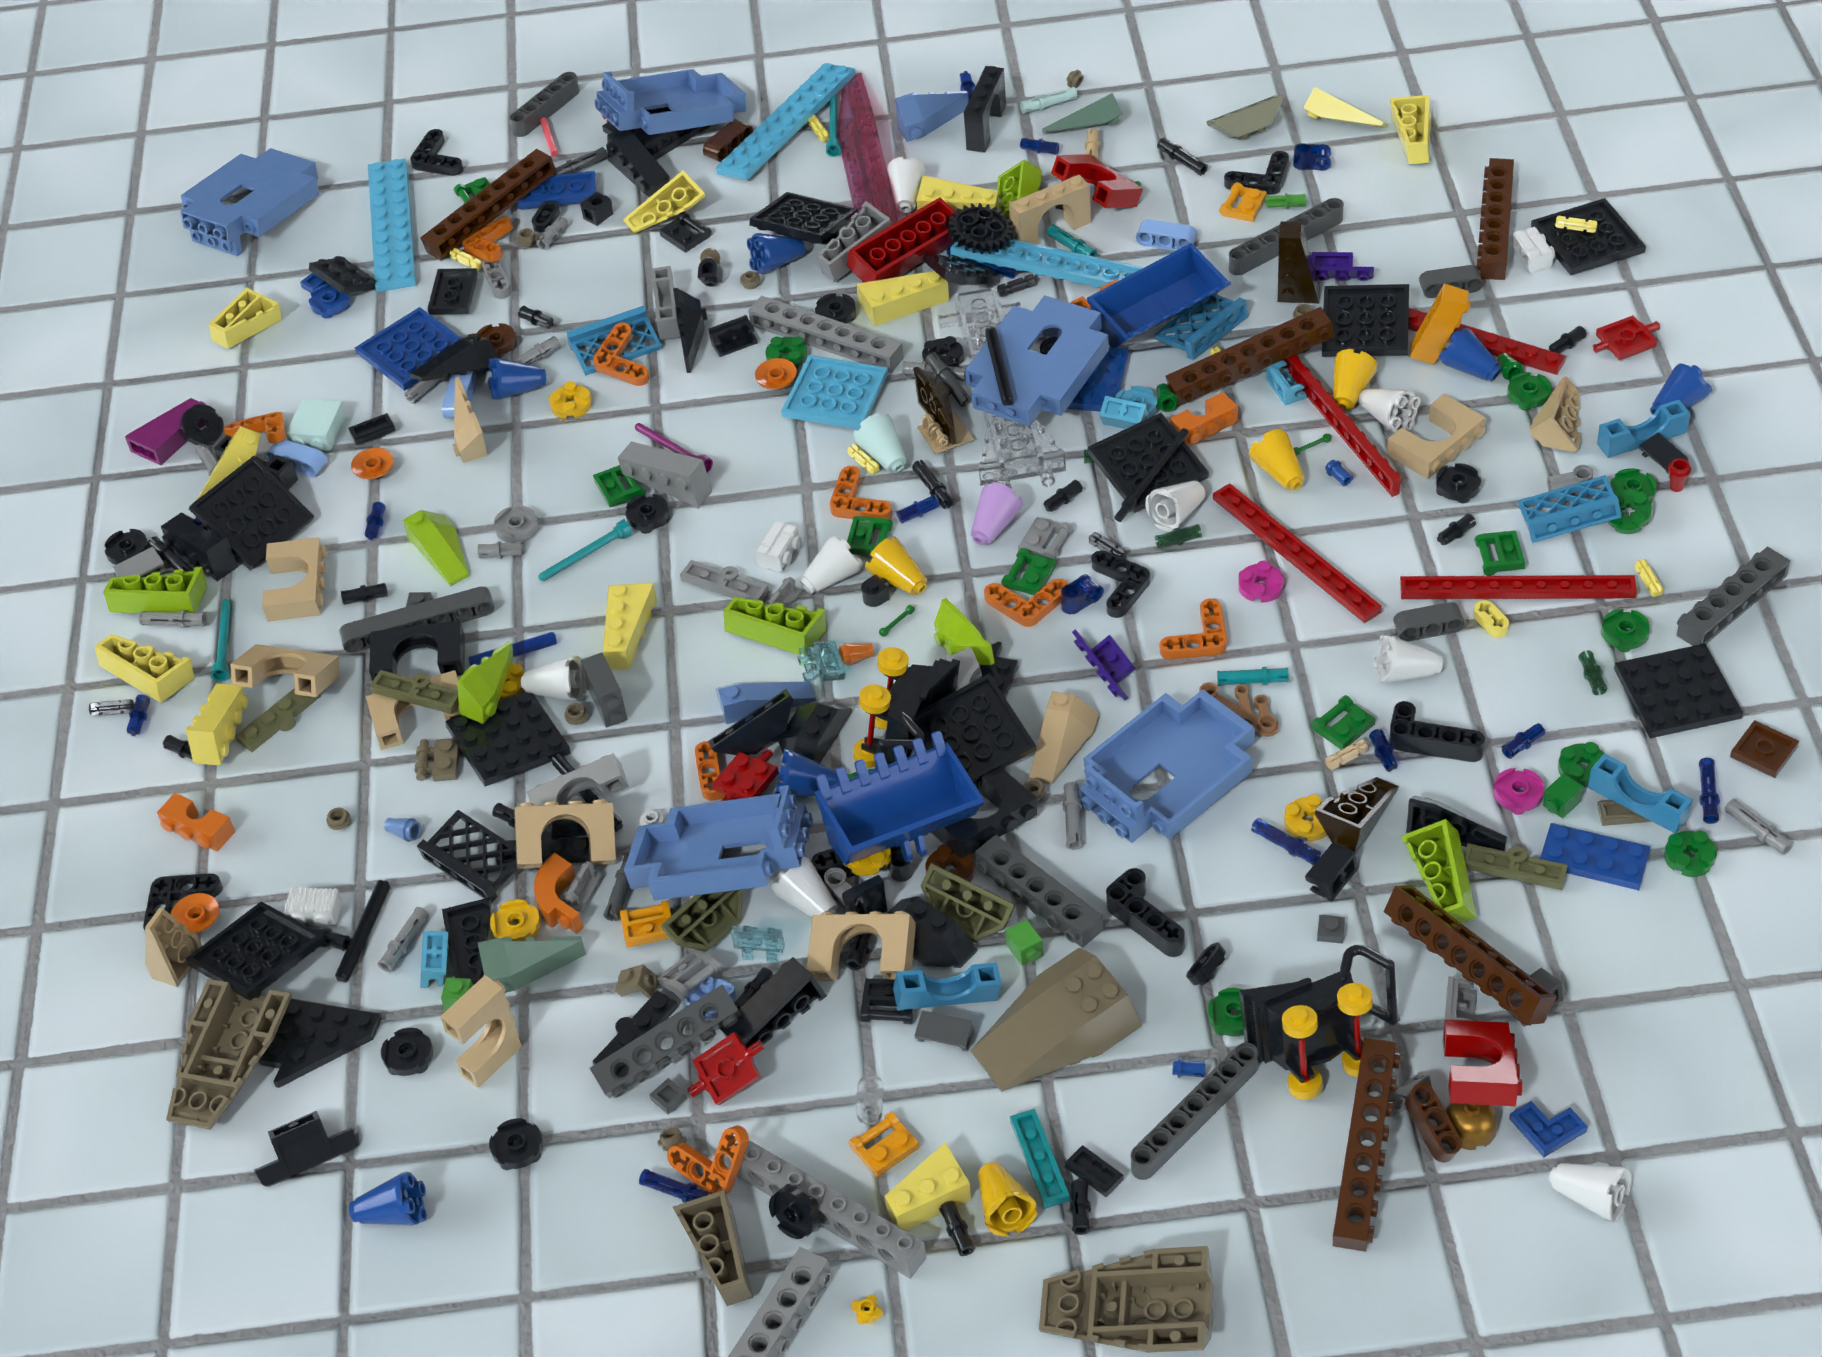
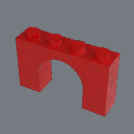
[1051,154,1143,208]
[1443,1020,1522,1106]

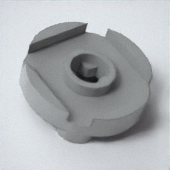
[494,506,539,544]

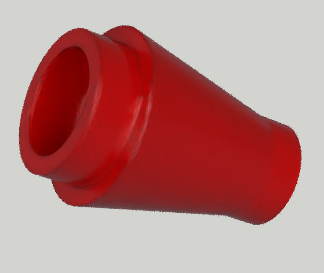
[1668,459,1691,492]

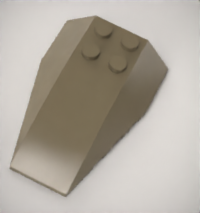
[971,948,1142,1092]
[166,979,292,1130]
[1039,1246,1214,1353]

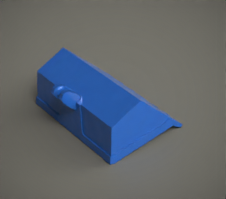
[1087,243,1231,348]
[814,731,985,865]

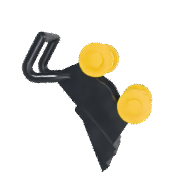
[853,647,960,769]
[1239,945,1398,1100]

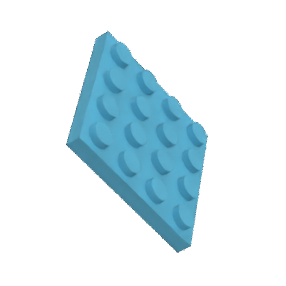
[781,355,888,430]

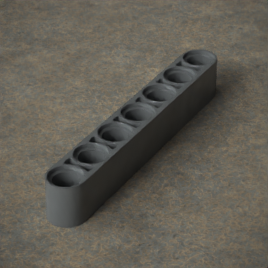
[1229,198,1344,275]
[339,586,495,653]
[1130,1042,1258,1180]

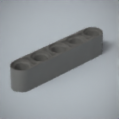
[510,72,580,137]

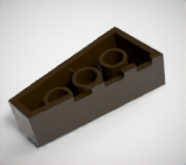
[1277,221,1320,304]

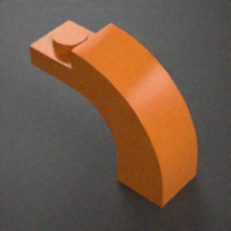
[534,853,584,934]

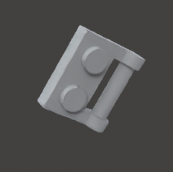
[1018,517,1073,560]
[657,949,722,1000]

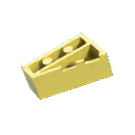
[209,287,282,349]
[885,1142,971,1231]

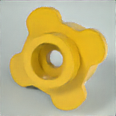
[851,1295,883,1325]

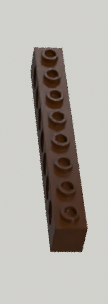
[420,149,556,261]
[1477,158,1514,280]
[1165,307,1334,406]
[1383,885,1557,1026]
[1333,1037,1401,1252]

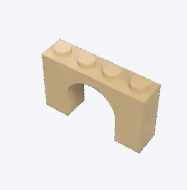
[1009,175,1091,245]
[1387,394,1486,479]
[262,537,327,622]
[231,644,340,697]
[366,670,461,750]
[514,799,616,869]
[807,911,916,981]
[440,975,522,1088]

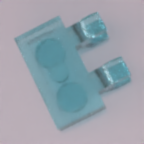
[797,641,846,682]
[731,925,785,963]

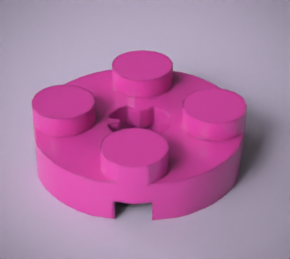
[1238,561,1284,603]
[1493,768,1544,815]

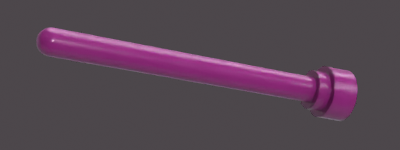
[635,423,713,473]

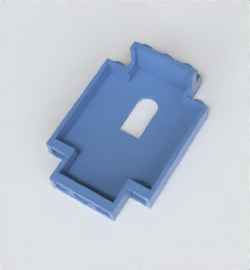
[595,69,746,135]
[180,148,319,256]
[965,295,1109,427]
[1079,689,1255,843]
[624,785,813,901]

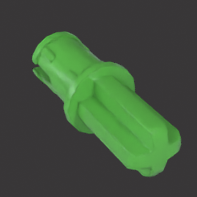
[1265,193,1306,209]

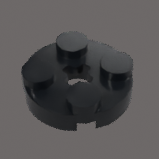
[815,293,856,324]
[922,336,964,367]
[180,404,224,446]
[1436,463,1481,504]
[625,494,670,534]
[104,529,149,565]
[381,1028,433,1076]
[489,1118,543,1170]
[769,1184,819,1239]

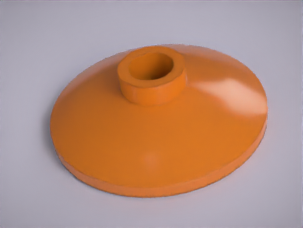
[755,358,797,389]
[351,448,394,479]
[171,893,220,933]

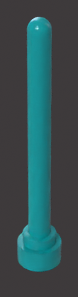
[826,95,841,157]
[538,519,633,581]
[211,599,231,682]

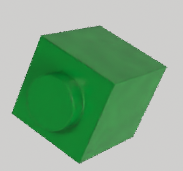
[1543,773,1583,819]

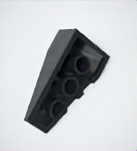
[673,288,708,373]
[1406,795,1507,851]

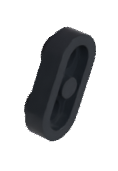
[531,201,560,232]
[1186,942,1226,985]

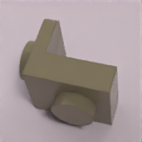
[615,964,658,999]

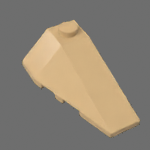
[452,377,487,463]

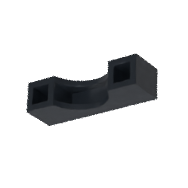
[214,435,298,490]

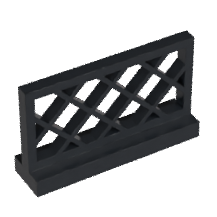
[417,810,517,903]

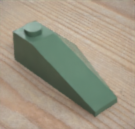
[1042,93,1123,134]
[478,936,586,993]

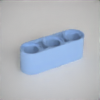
[1136,219,1198,251]
[442,371,476,418]
[265,440,328,477]

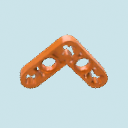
[462,217,513,262]
[593,322,649,386]
[223,412,287,443]
[830,466,892,519]
[984,579,1069,627]
[1159,598,1227,659]
[695,741,769,801]
[667,1125,749,1194]

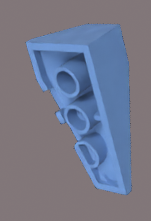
[895,91,969,142]
[716,682,816,724]

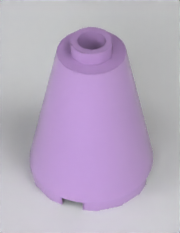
[971,482,1023,545]

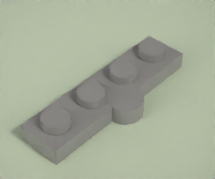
[680,560,769,601]

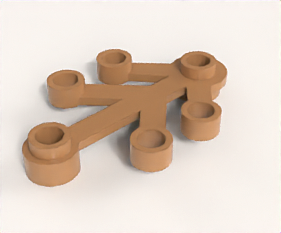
[1199,682,1279,737]

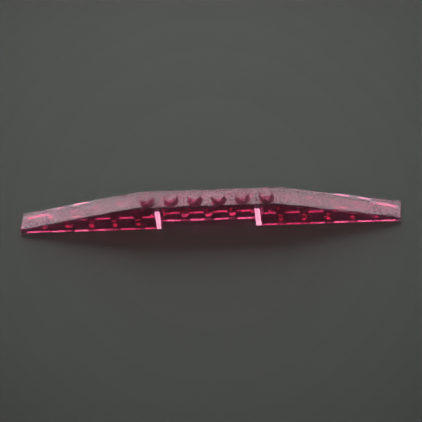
[837,73,898,225]

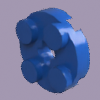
[309,284,350,319]

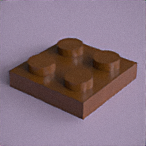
[1730,720,1799,778]

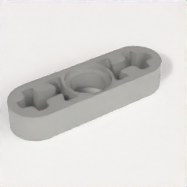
[481,260,511,299]

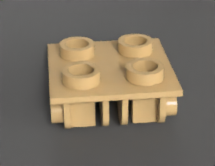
[917,413,974,454]

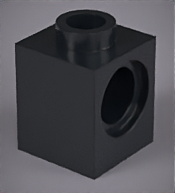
[580,191,613,226]

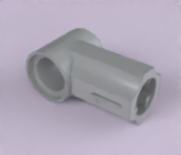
[1547,465,1593,494]
[824,867,861,912]

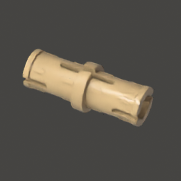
[1085,128,1100,160]

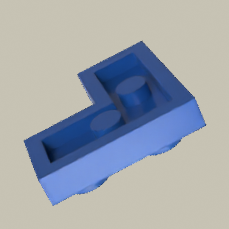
[1509,1101,1588,1158]

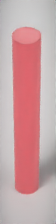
[540,117,558,157]

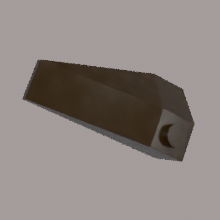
[913,367,956,445]
[1315,777,1399,852]

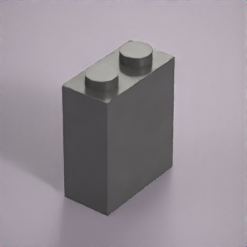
[581,652,628,728]

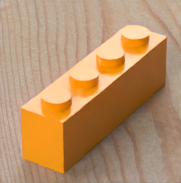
[1410,283,1471,365]

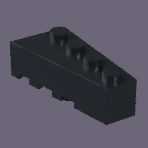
[606,130,670,198]
[160,512,238,582]
[720,957,827,1048]

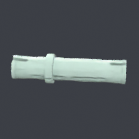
[1020,87,1077,114]

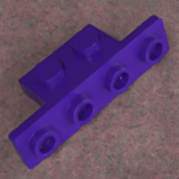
[1311,252,1374,281]
[1072,629,1136,701]

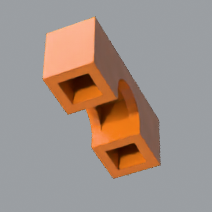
[1170,392,1238,447]
[157,793,235,852]

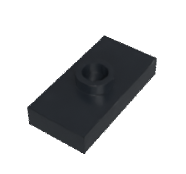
[348,413,396,446]
[1065,1145,1124,1197]

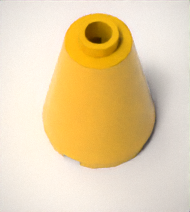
[1333,349,1377,411]
[1248,429,1304,490]
[865,536,927,596]
[978,1162,1037,1237]

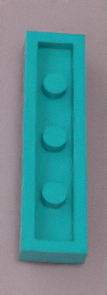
[1010,1109,1070,1209]

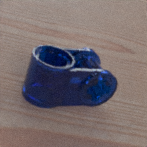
[1293,143,1331,171]
[1061,574,1104,614]

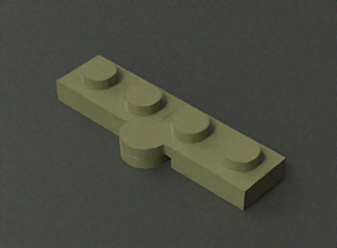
[369,670,459,714]
[235,688,321,752]
[1464,843,1568,890]

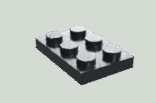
[309,256,377,294]
[427,268,478,315]

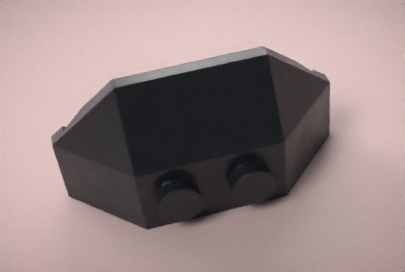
[708,689,793,755]
[778,702,852,763]
[887,897,977,968]

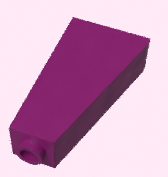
[125,398,206,465]

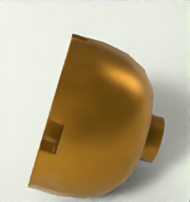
[1445,1103,1498,1150]

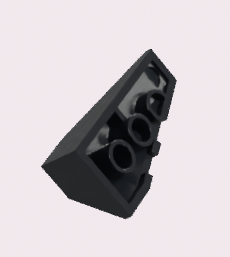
[410,333,499,381]

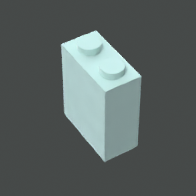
[286,398,346,451]

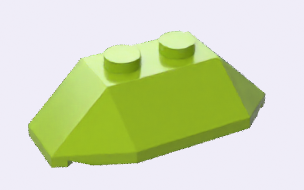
[934,598,994,665]

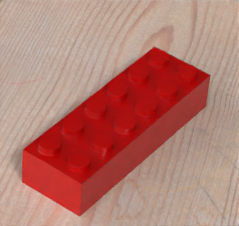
[847,197,956,283]

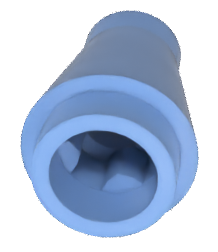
[384,818,421,842]

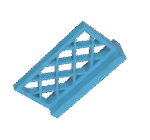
[1154,294,1248,360]
[567,306,662,376]
[1518,475,1622,543]

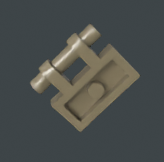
[415,738,460,781]

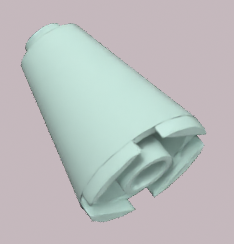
[853,413,906,473]

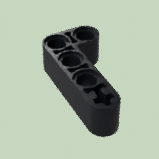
[1389,701,1485,762]
[811,846,913,882]
[1106,868,1185,957]

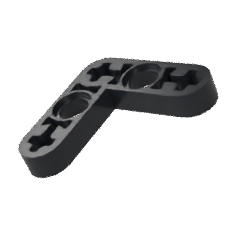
[410,129,464,176]
[1224,151,1289,195]
[1091,550,1150,618]
[143,873,223,930]

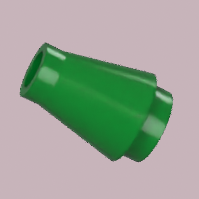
[1497,353,1523,381]
[1156,383,1178,412]

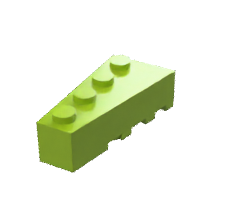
[103,567,207,613]
[723,597,826,657]
[1401,819,1477,923]

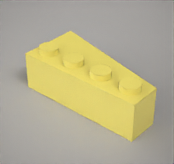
[1390,95,1431,164]
[916,175,999,212]
[856,271,949,326]
[195,426,261,501]
[603,583,657,670]
[94,634,195,703]
[186,683,248,766]

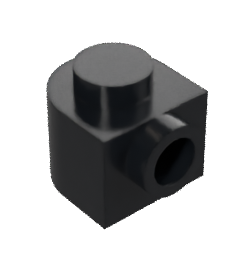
[697,258,723,287]
[861,575,890,607]

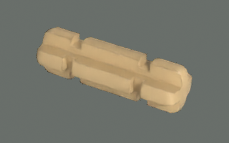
[1325,739,1369,770]

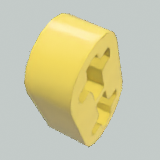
[1473,600,1509,638]

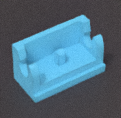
[1266,361,1306,406]
[1099,396,1148,429]
[420,931,448,988]

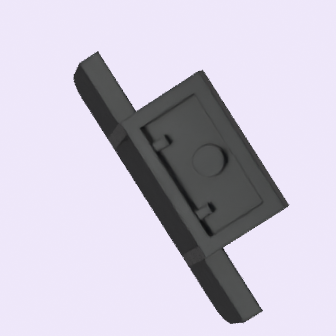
[254,1111,357,1187]

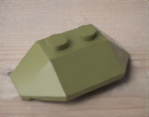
[1206,95,1283,140]
[920,863,1016,941]
[660,889,743,952]

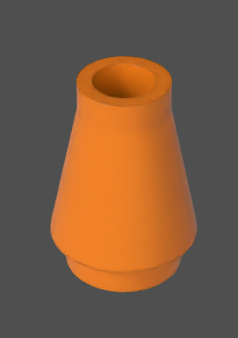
[838,643,874,666]

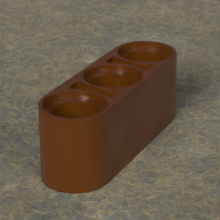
[703,119,753,162]
[1405,1083,1462,1163]

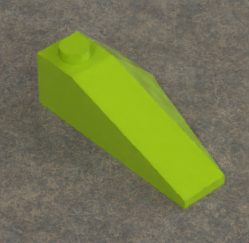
[997,159,1042,220]
[402,510,469,586]
[457,641,513,724]

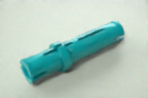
[1047,224,1097,257]
[1217,667,1289,686]

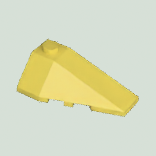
[1304,87,1386,128]
[623,170,706,233]

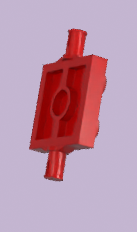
[1593,315,1660,360]
[712,748,779,801]
[688,1032,765,1105]

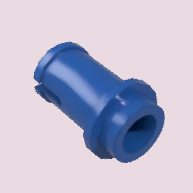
[1325,460,1353,486]
[1172,1057,1205,1078]

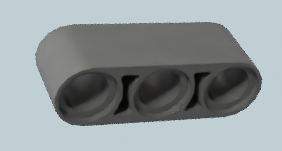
[1419,265,1483,298]
[1393,602,1465,642]

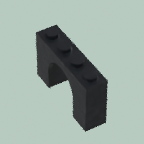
[964,66,1006,153]
[369,620,465,682]
[931,768,1037,859]

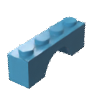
[1597,400,1690,458]
[1587,754,1693,834]
[893,962,1002,1010]

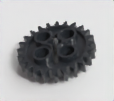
[948,203,1014,254]

